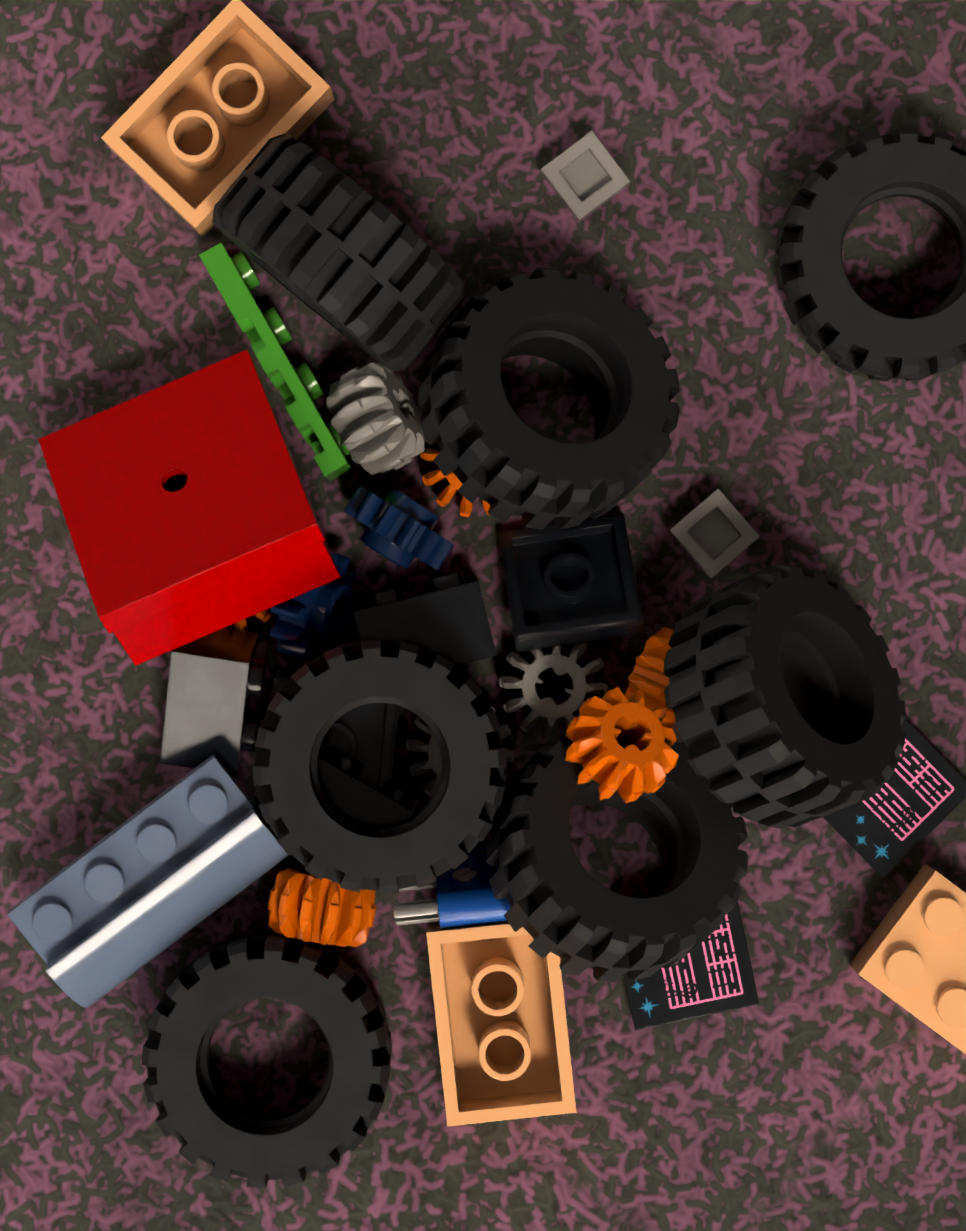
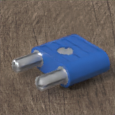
[393,852,511,929]

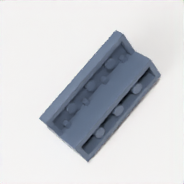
[7,753,289,1008]

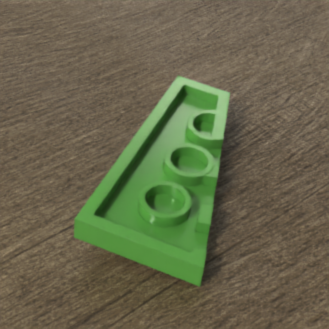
[199,243,353,481]

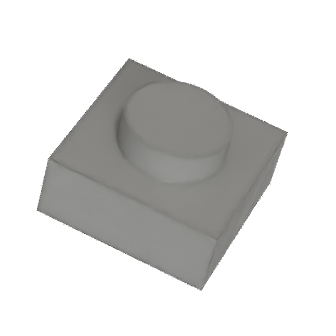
[540,131,631,223]
[668,488,760,579]

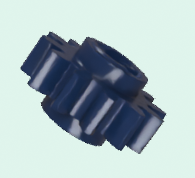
[344,485,454,570]
[270,552,357,661]

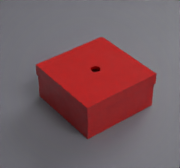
[38,349,341,666]

